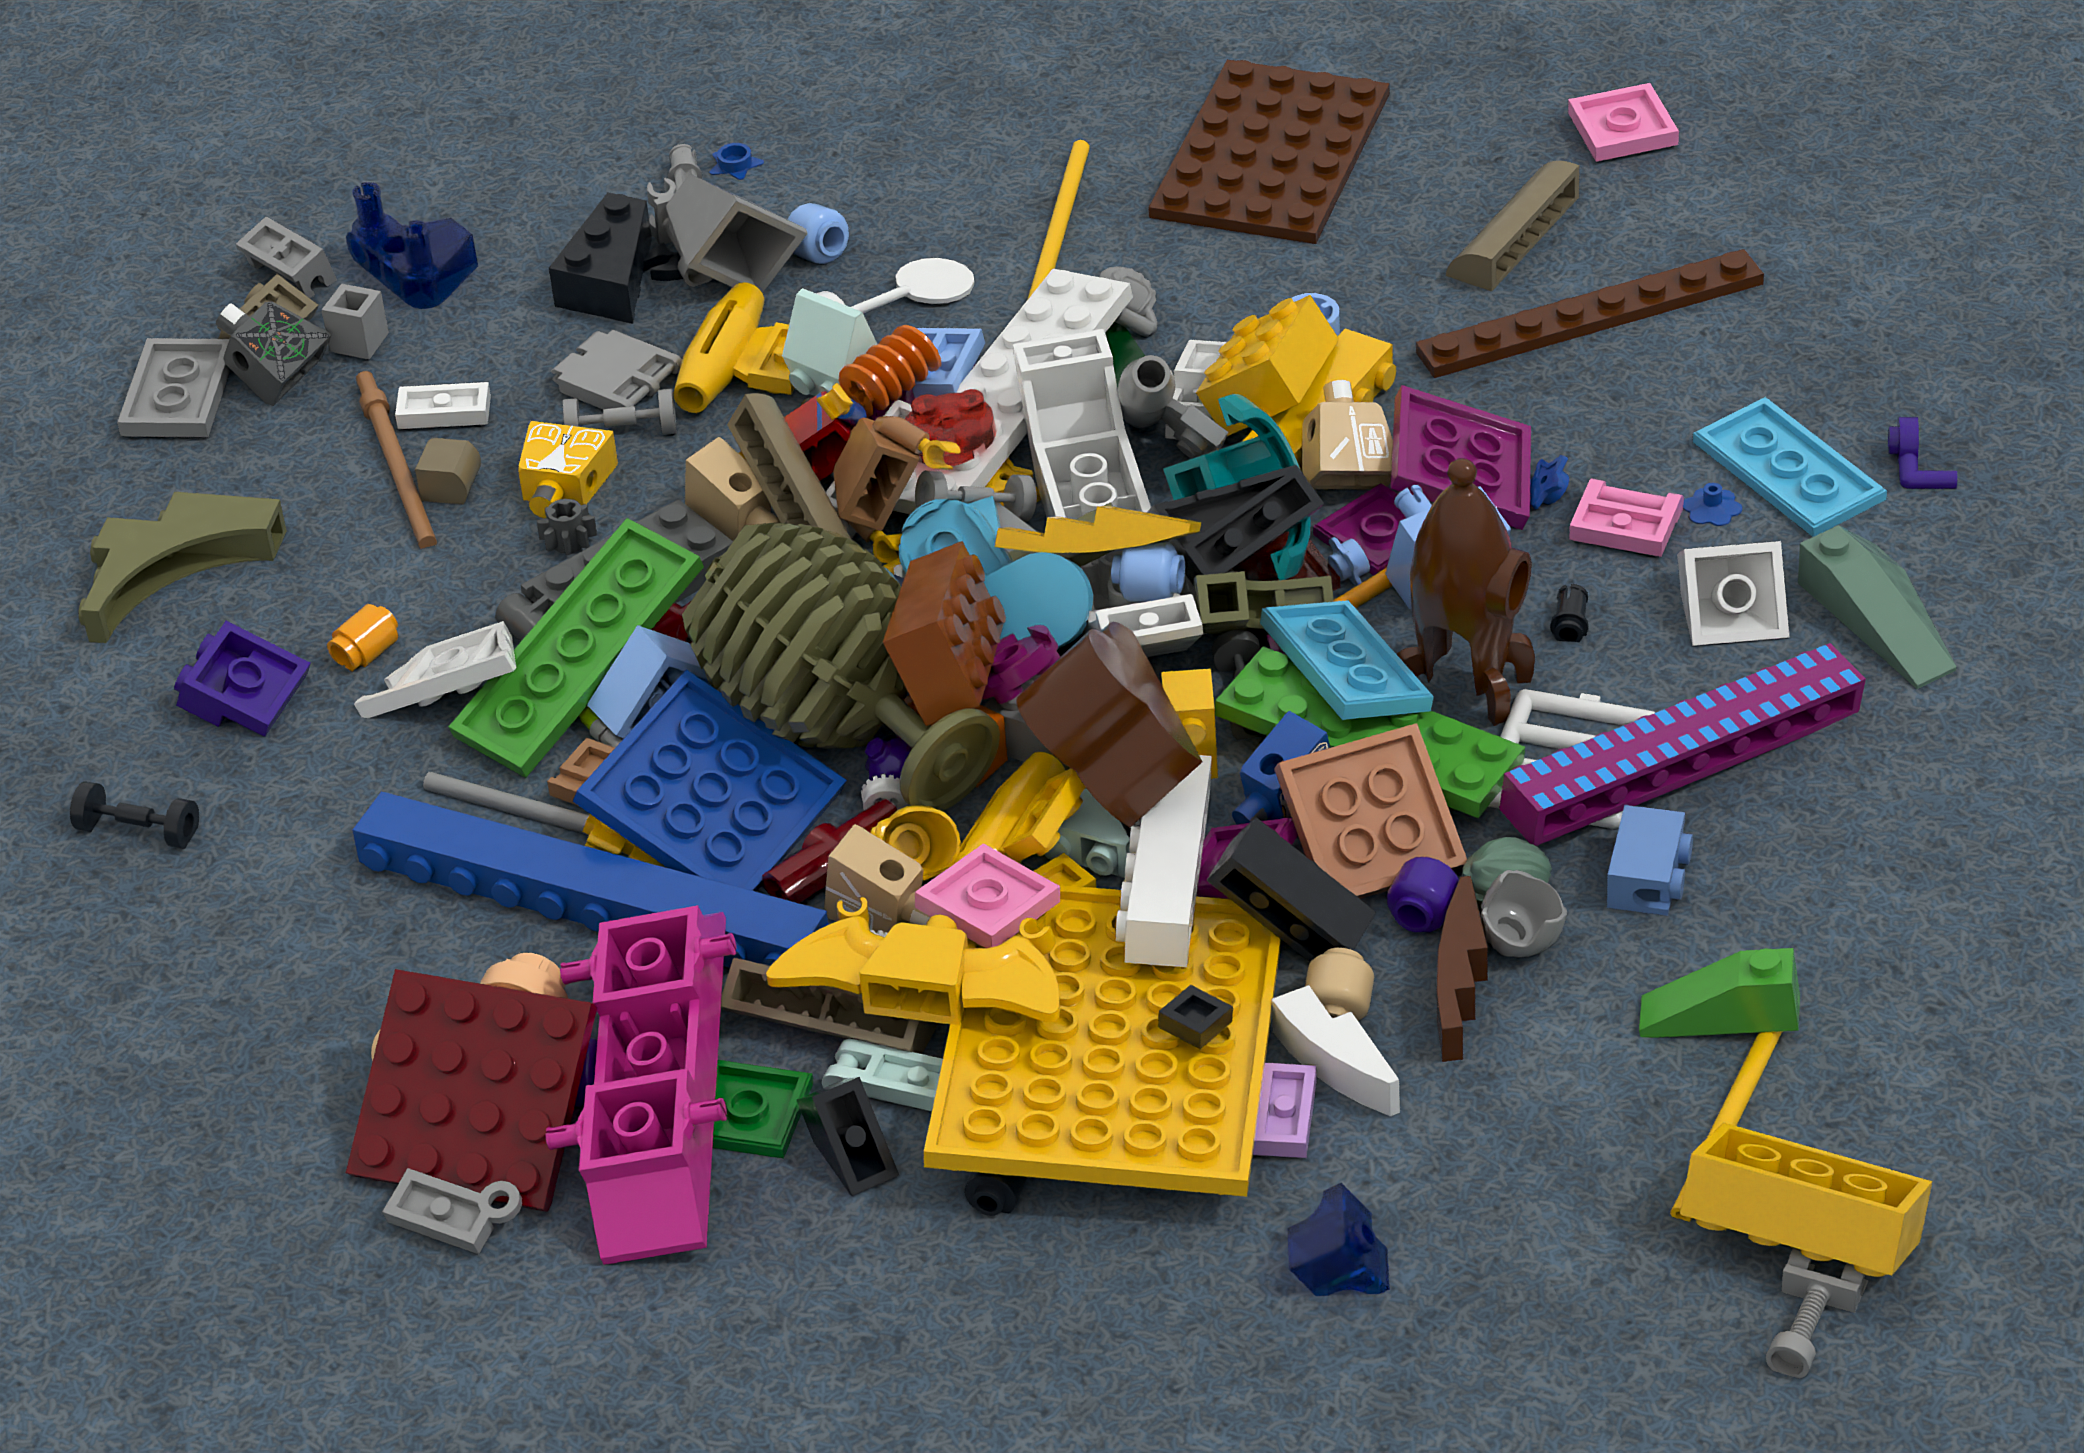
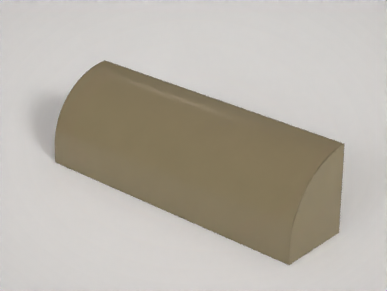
[1446,161,1579,291]
[727,393,852,540]
[721,958,939,1054]

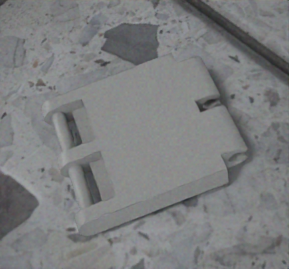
[551,330,682,409]

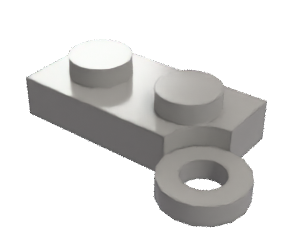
[382,1168,522,1254]

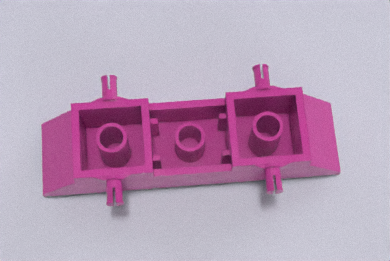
[546,905,736,1265]

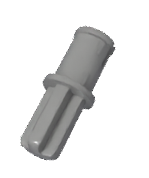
[668,144,702,191]

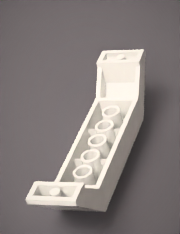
[1013,329,1203,657]

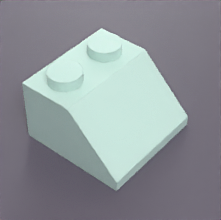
[782,288,877,396]

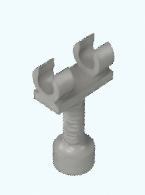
[647,178,713,287]
[1766,1248,1868,1379]

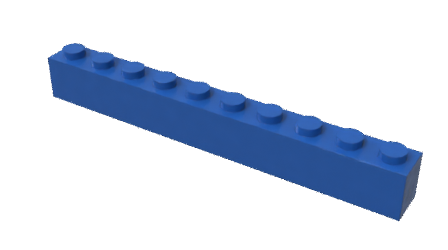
[352,791,828,968]

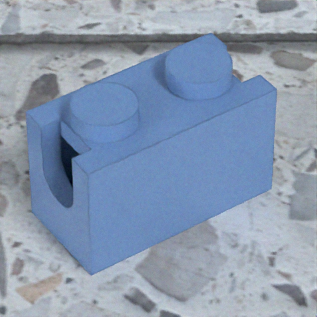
[1607,805,1693,916]

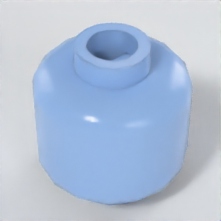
[788,203,849,264]
[1111,541,1185,603]

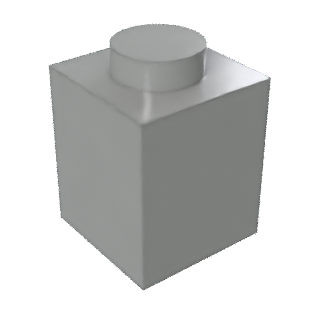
[322,284,389,359]

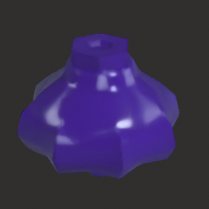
[865,735,912,781]

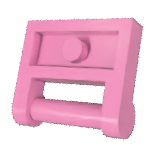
[1569,479,1684,557]

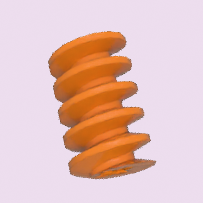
[838,325,941,418]

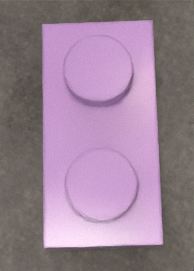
[1253,1063,1317,1158]

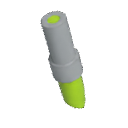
[578,706,624,748]

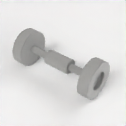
[563,389,677,435]
[915,470,1037,522]

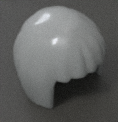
[1480,870,1567,958]

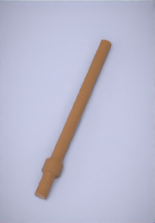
[356,371,437,549]

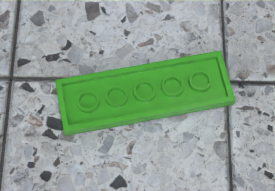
[448,518,704,778]
[1215,646,1525,818]

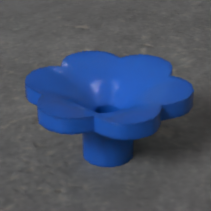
[1683,483,1742,526]

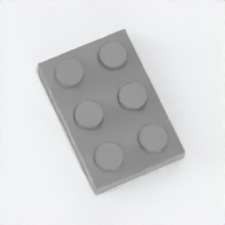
[117,338,231,437]

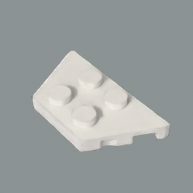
[354,621,516,718]

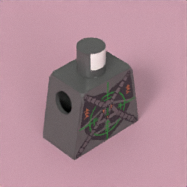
[216,301,331,406]

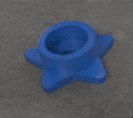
[710,143,764,180]
[1530,455,1569,509]

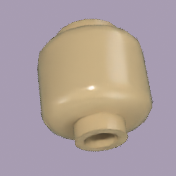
[1305,948,1374,1021]

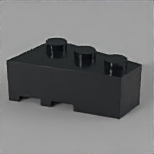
[549,192,652,324]
[1147,465,1324,586]

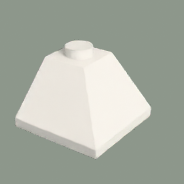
[1677,541,1789,646]

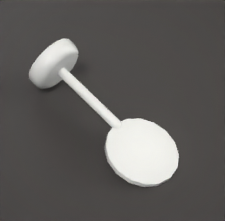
[816,258,974,314]

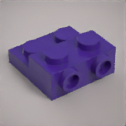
[174,621,311,737]

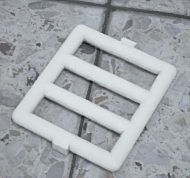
[1488,689,1655,829]

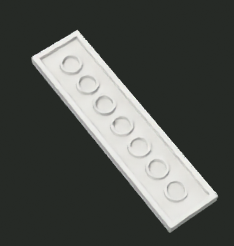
[893,269,1133,514]

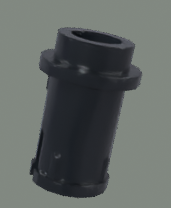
[1550,584,1589,642]

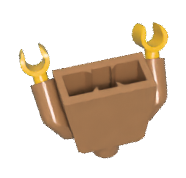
[833,416,960,563]

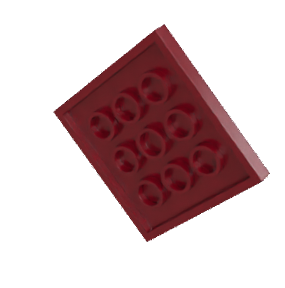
[346,969,597,1212]

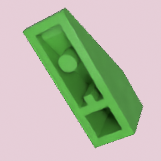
[1639,948,1800,1038]

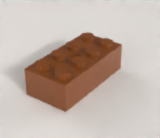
[883,541,1006,726]

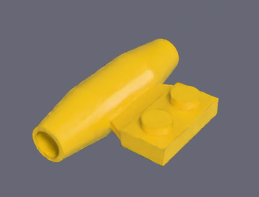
[673,282,795,413]
[953,752,1085,865]

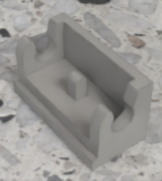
[236,217,337,298]

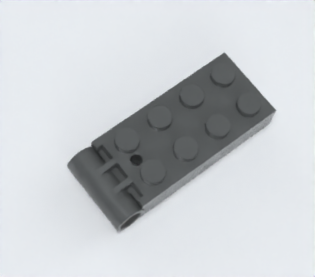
[495,499,733,642]

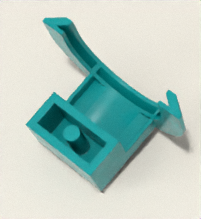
[1163,394,1311,580]

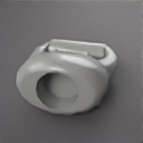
[1099,266,1158,338]

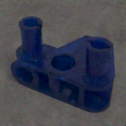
[346,182,478,309]

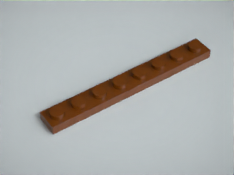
[1416,249,1764,378]

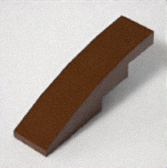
[1437,876,1488,1062]

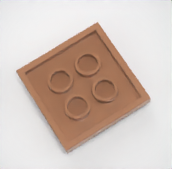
[1274,723,1467,899]

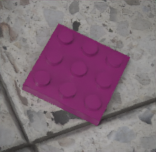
[1391,385,1531,530]

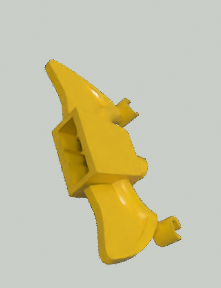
[766,897,1060,1025]

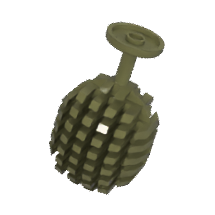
[682,523,1000,811]

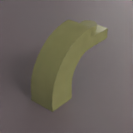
[1194,571,1334,635]

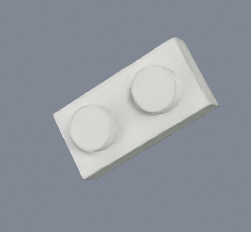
[395,382,491,429]

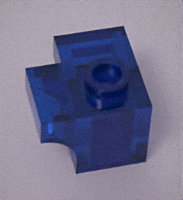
[1287,1183,1390,1296]

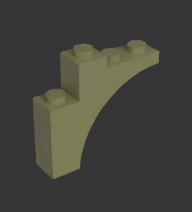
[79,492,287,643]

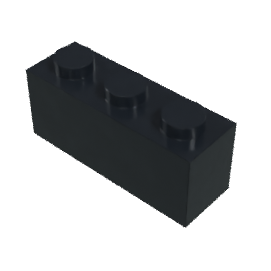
[1206,817,1376,962]

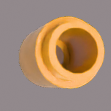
[327,604,398,672]

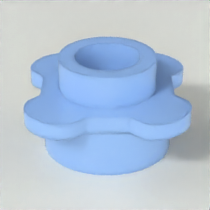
[1328,537,1370,586]

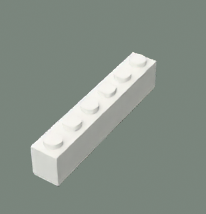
[1116,755,1212,967]

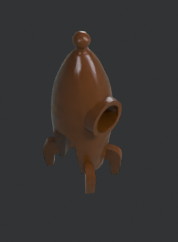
[1397,458,1535,726]

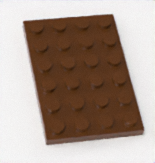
[1148,59,1390,244]

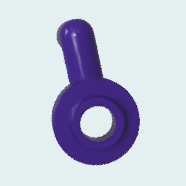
[1888,417,1957,489]

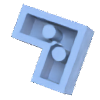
[587,625,711,738]

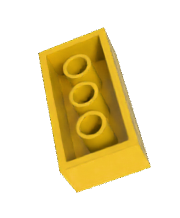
[1680,1122,1933,1277]

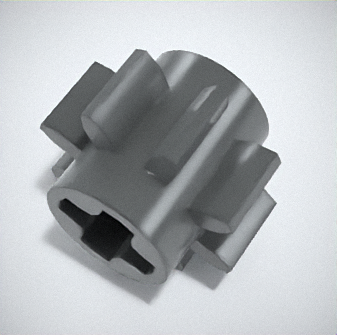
[537,499,597,555]

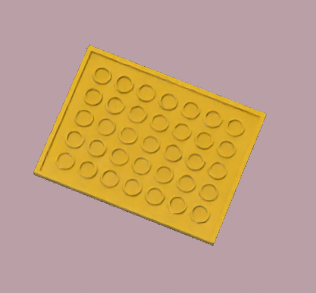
[924,885,1281,1197]

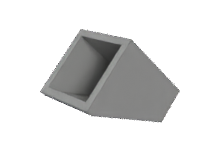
[666,174,808,293]

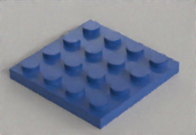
[573,669,847,892]

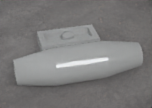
[1117,355,1228,459]

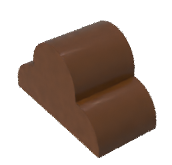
[1016,621,1203,827]

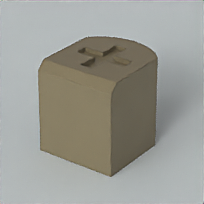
[415,438,481,505]

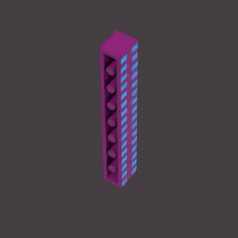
[1499,643,1866,846]

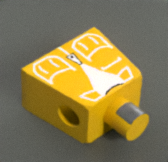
[518,421,618,518]

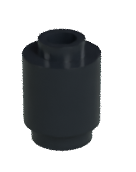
[964,1172,1027,1216]

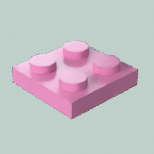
[1568,83,1679,162]
[915,843,1060,948]

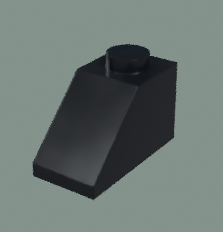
[796,1077,899,1196]

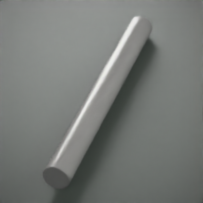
[423,772,589,835]

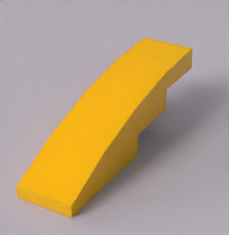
[995,506,1201,553]

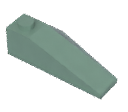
[1798,525,1956,689]

